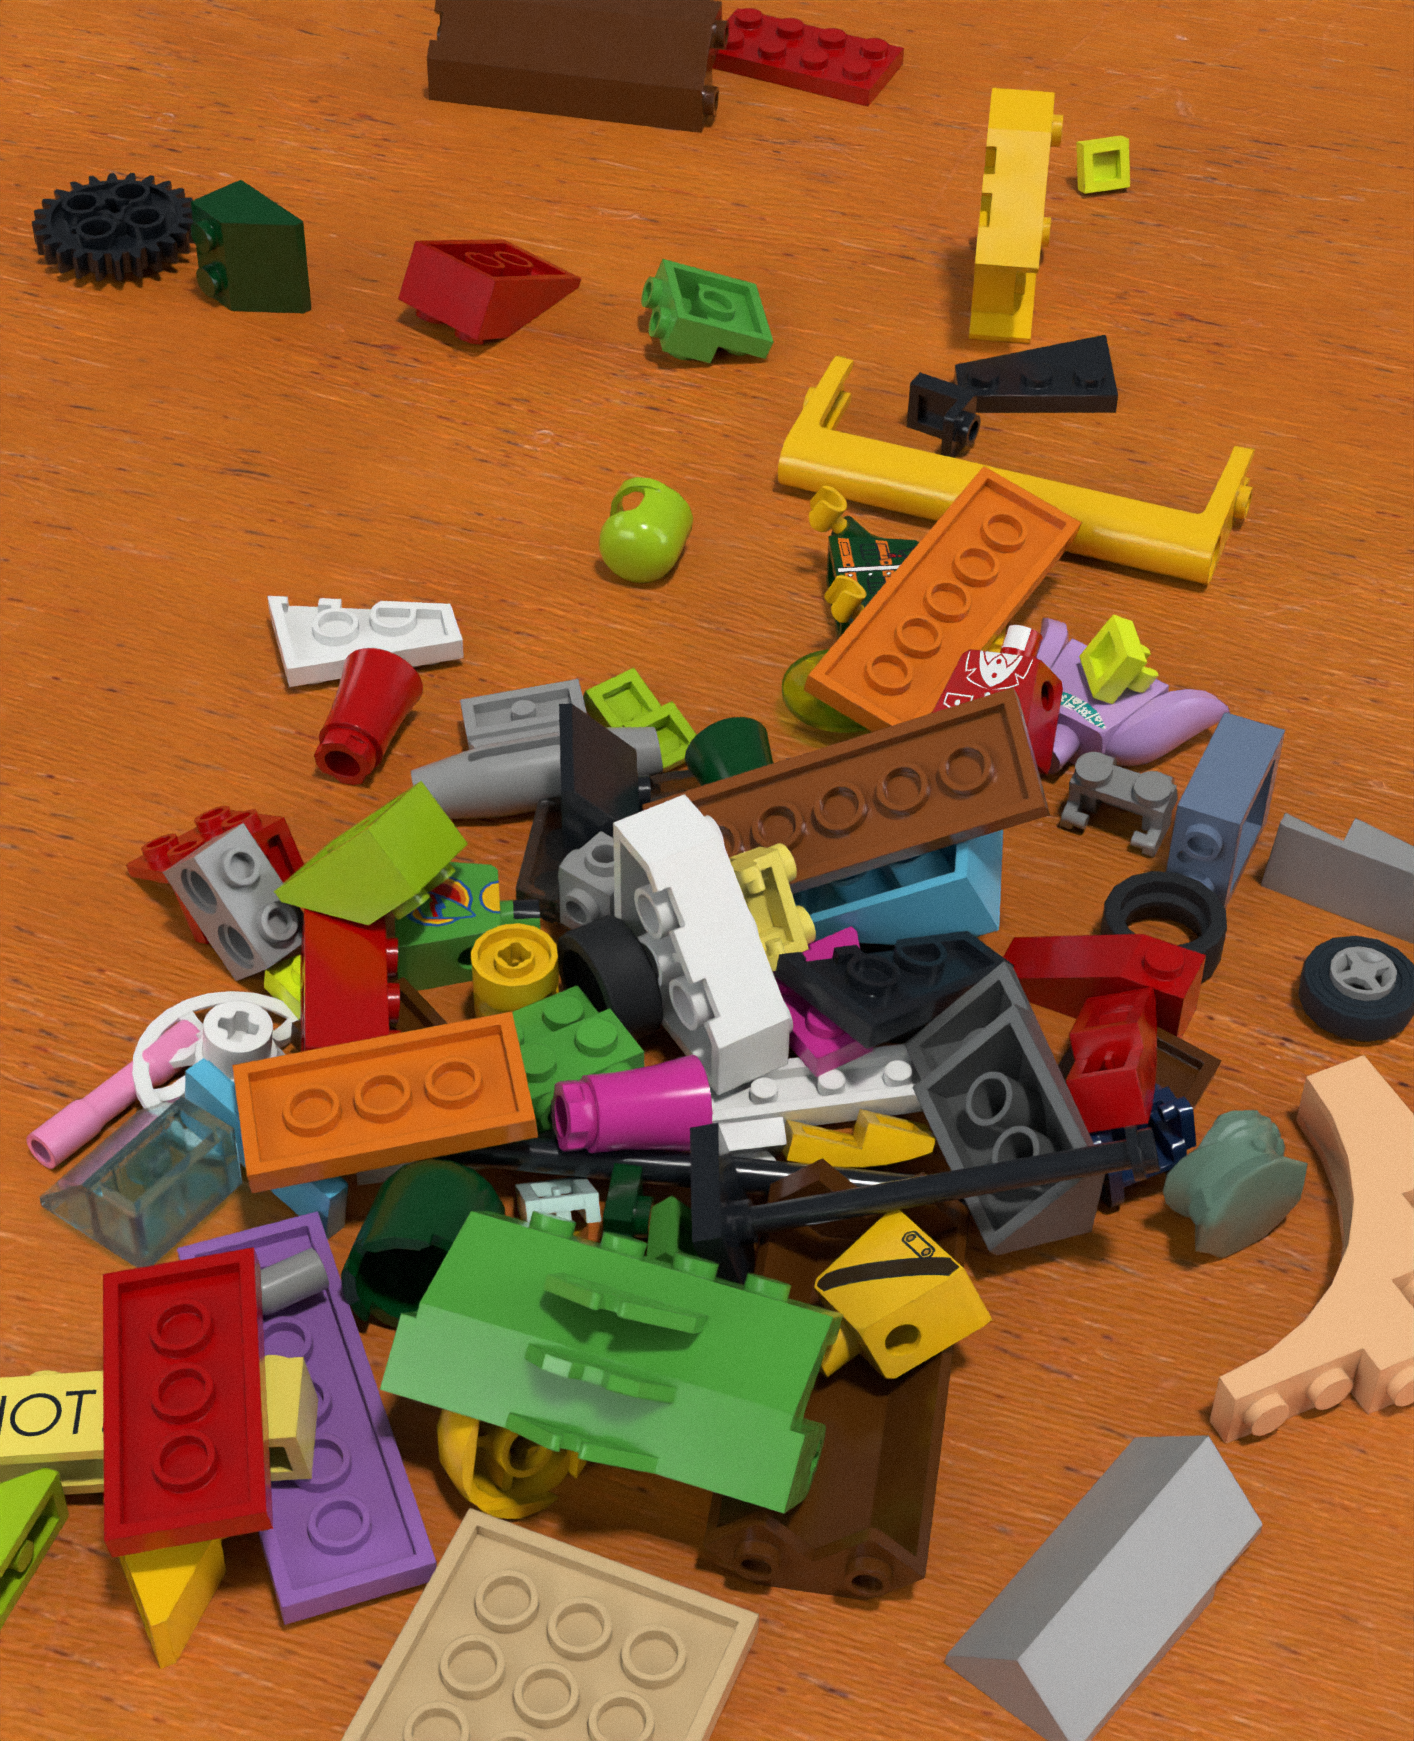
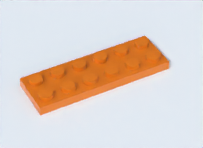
[804,466,1082,732]

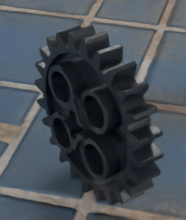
[32,173,194,281]

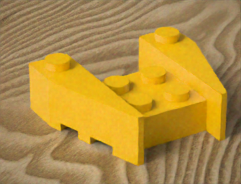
[968,88,1063,344]

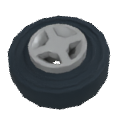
[1299,936,1414,1042]

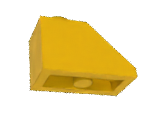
[103,1500,228,1669]

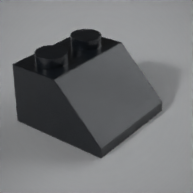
[559,703,651,860]

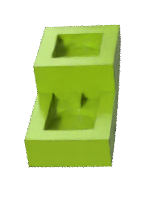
[583,668,697,773]

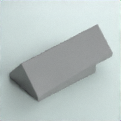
[1261,813,1414,944]
[945,1435,1263,1741]

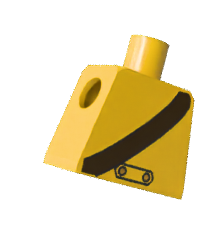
[814,1210,992,1379]

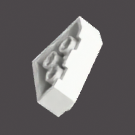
[613,794,793,1095]

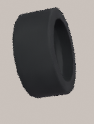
[1100,871,1227,983]
[557,915,663,1040]

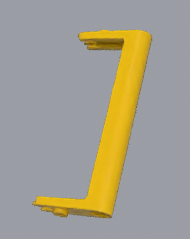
[778,355,1255,585]

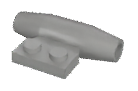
[411,679,663,819]

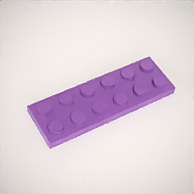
[177,1211,437,1625]

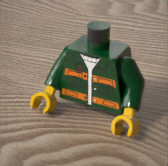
[809,486,919,639]

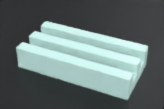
[515,1177,601,1223]

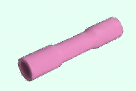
[26,1020,200,1169]

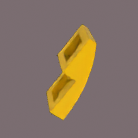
[782,1109,936,1167]

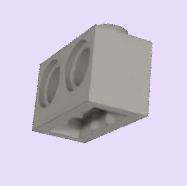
[163,823,304,981]

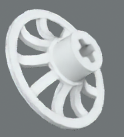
[132,991,298,1152]

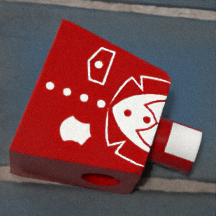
[932,625,1063,775]

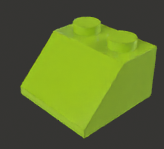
[274,781,468,926]

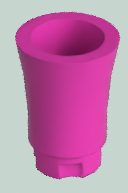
[551,1054,712,1153]

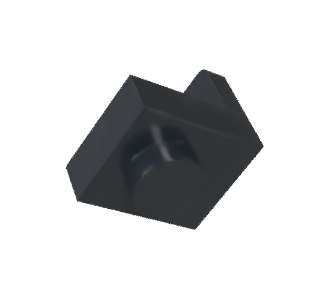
[907,373,981,458]

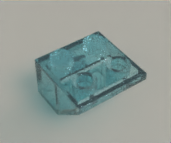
[39,1096,242,1268]

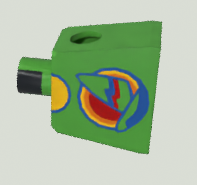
[395,862,540,991]

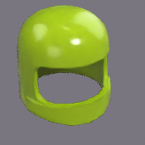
[599,477,693,583]

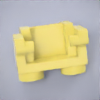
[729,843,816,972]

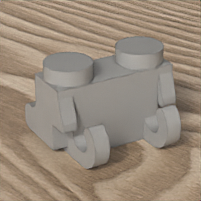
[1060,752,1178,857]

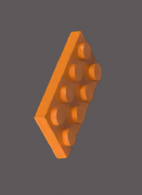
[232,1011,538,1193]

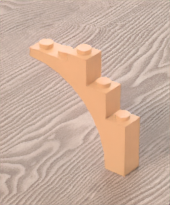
[1210,1055,1414,1444]

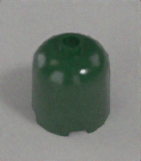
[341,1159,505,1328]

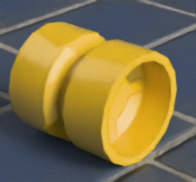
[471,923,559,1018]

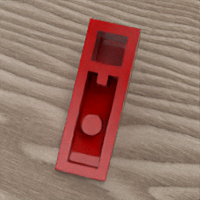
[1003,934,1206,1039]

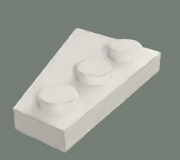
[267,596,464,687]

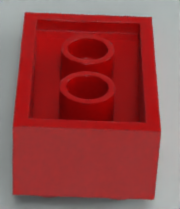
[398,239,581,345]

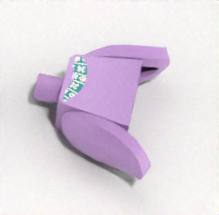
[1037,618,1230,774]

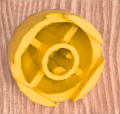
[437,1409,587,1519]

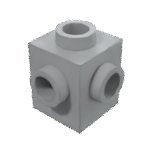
[558,831,615,930]

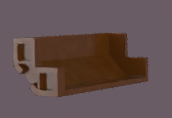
[427,0,729,133]
[703,1158,970,1601]

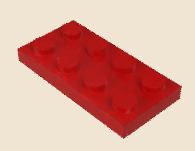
[712,8,904,107]
[103,1247,273,1558]

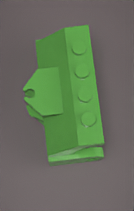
[380,1211,843,1513]

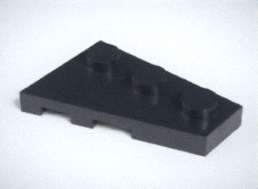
[954,335,1118,413]
[775,931,1014,1049]

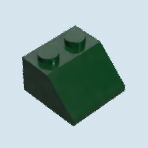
[191,180,312,313]

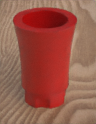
[314,648,423,785]

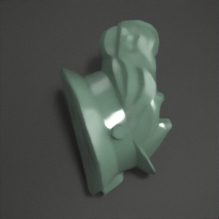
[1163,1110,1308,1258]

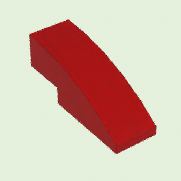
[1066,987,1157,1133]

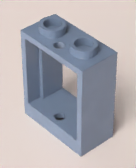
[1166,712,1285,909]

